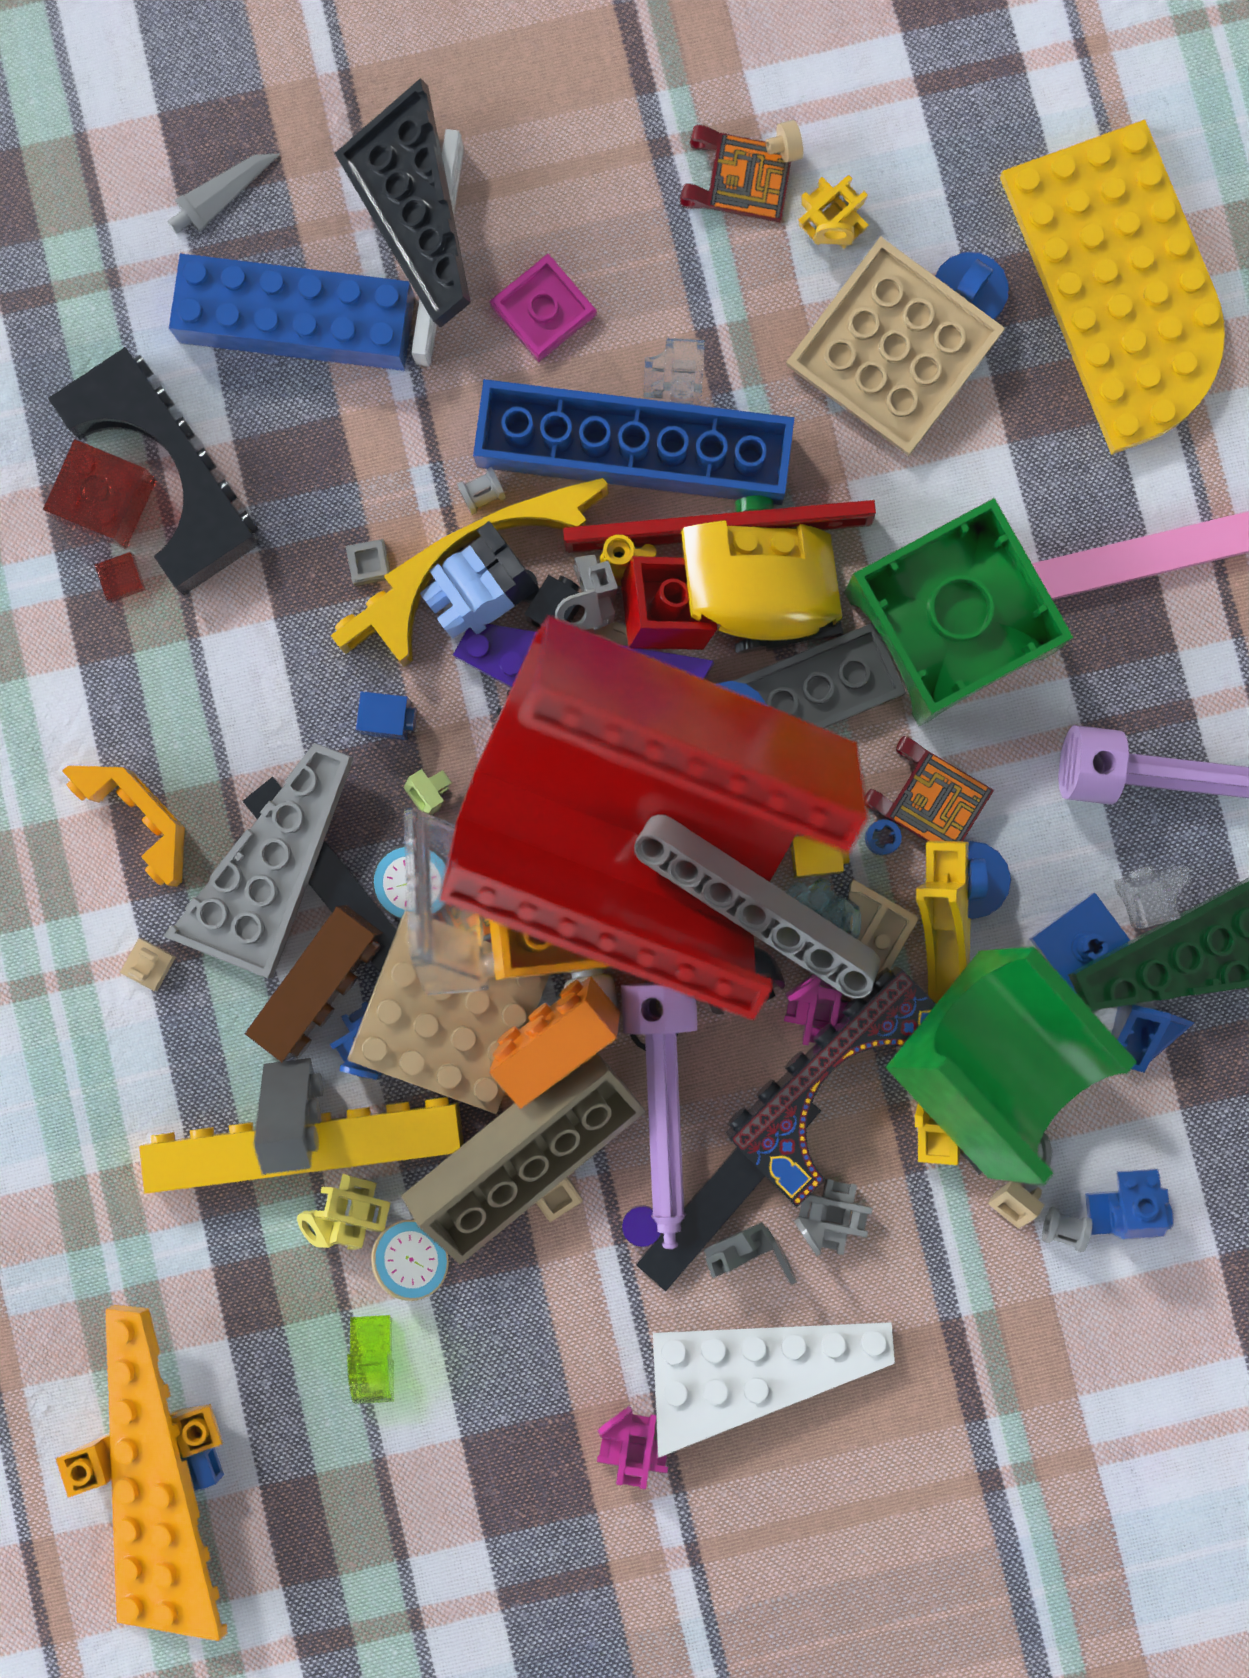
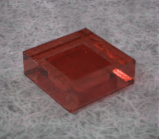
[94,552,146,603]

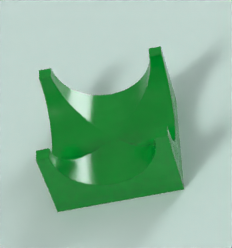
[844,497,1074,727]

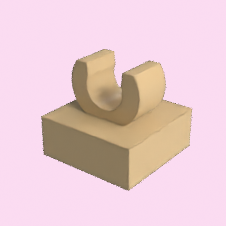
[120,938,176,991]
[988,1181,1045,1229]

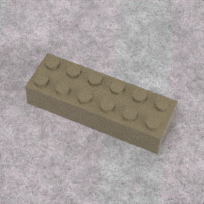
[401,1052,646,1265]

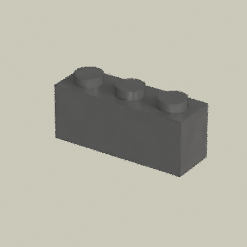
[253,1058,323,1175]

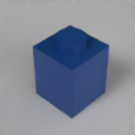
[356,691,417,740]

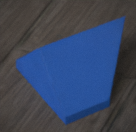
[1112,1004,1195,1073]

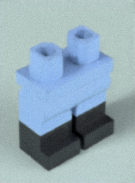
[420,521,539,638]

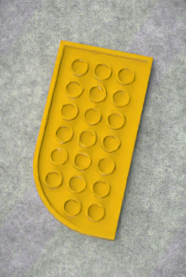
[1000,119,1225,455]

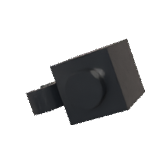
[523,570,581,629]

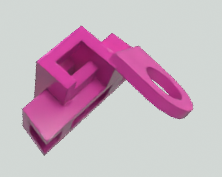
[784,974,850,1046]
[596,1406,668,1490]

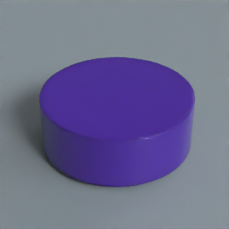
[622,1205,661,1247]

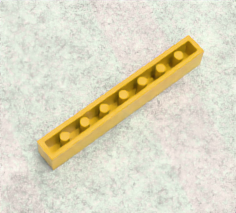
[139,1097,464,1194]

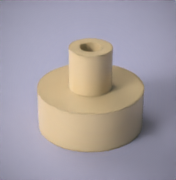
[766,120,803,163]

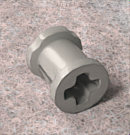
[457,467,506,515]
[1042,1207,1092,1252]

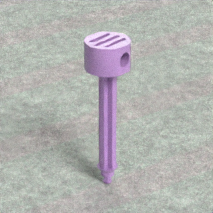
[1058,725,1249,805]
[621,982,698,1249]

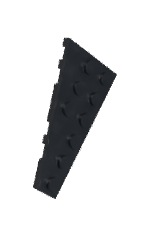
[334,78,471,327]

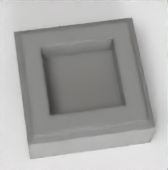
[346,539,391,586]

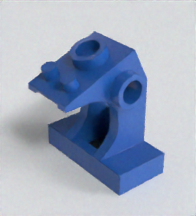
[1085,1169,1173,1239]

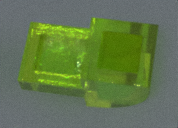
[347,1315,394,1404]

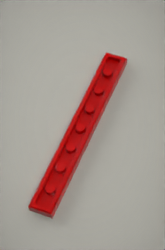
[563,500,876,553]

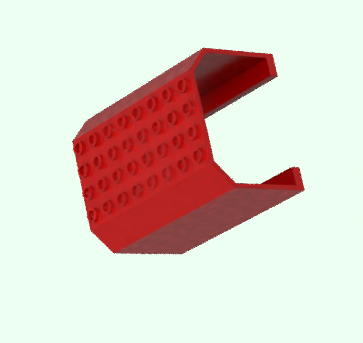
[439,615,869,1021]

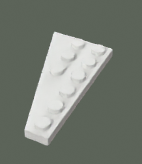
[653,1322,895,1458]

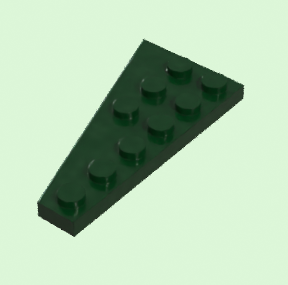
[1068,877,1249,1011]

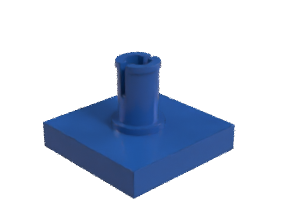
[1029,893,1131,994]

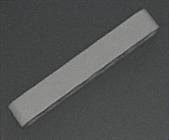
[634,815,880,998]

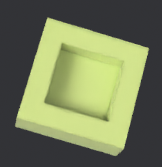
[404,769,452,819]

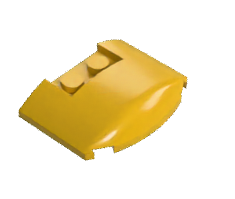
[681,521,843,640]

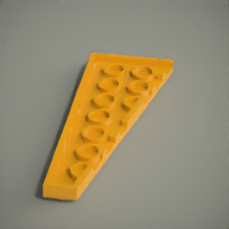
[105,1304,227,1641]

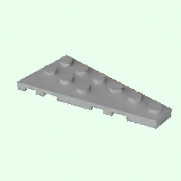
[163,743,354,979]

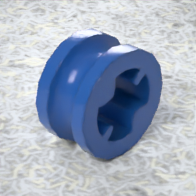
[865,819,902,856]

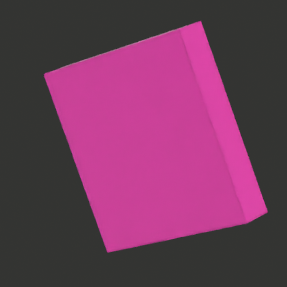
[489,254,597,362]

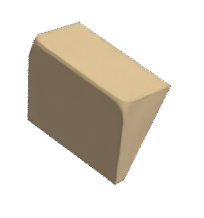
[536,1177,583,1222]

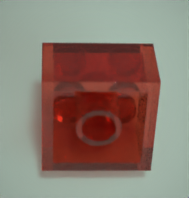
[43,439,157,549]

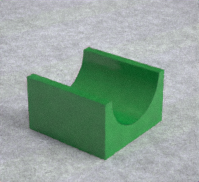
[885,947,1137,1185]

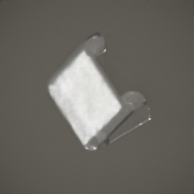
[404,807,496,995]

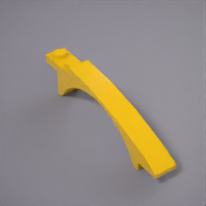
[330,478,609,667]
[915,841,971,1165]

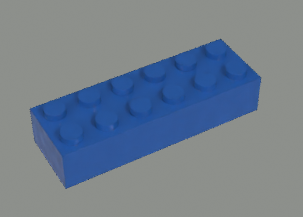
[169,253,415,371]

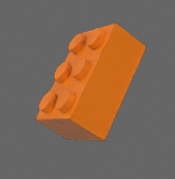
[489,976,621,1109]

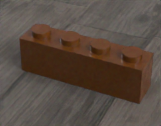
[244,905,383,1062]

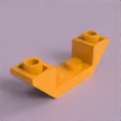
[62,766,185,887]
[56,1404,223,1498]

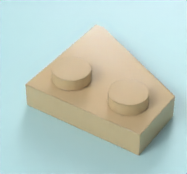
[847,879,920,973]

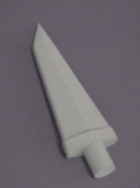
[167,153,281,234]

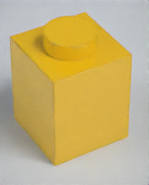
[790,836,850,879]

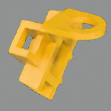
[798,174,869,249]

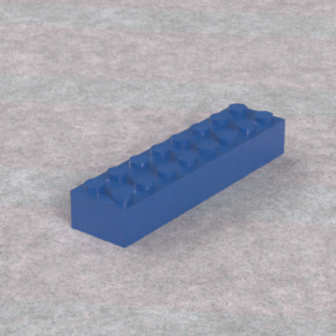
[473,379,795,505]

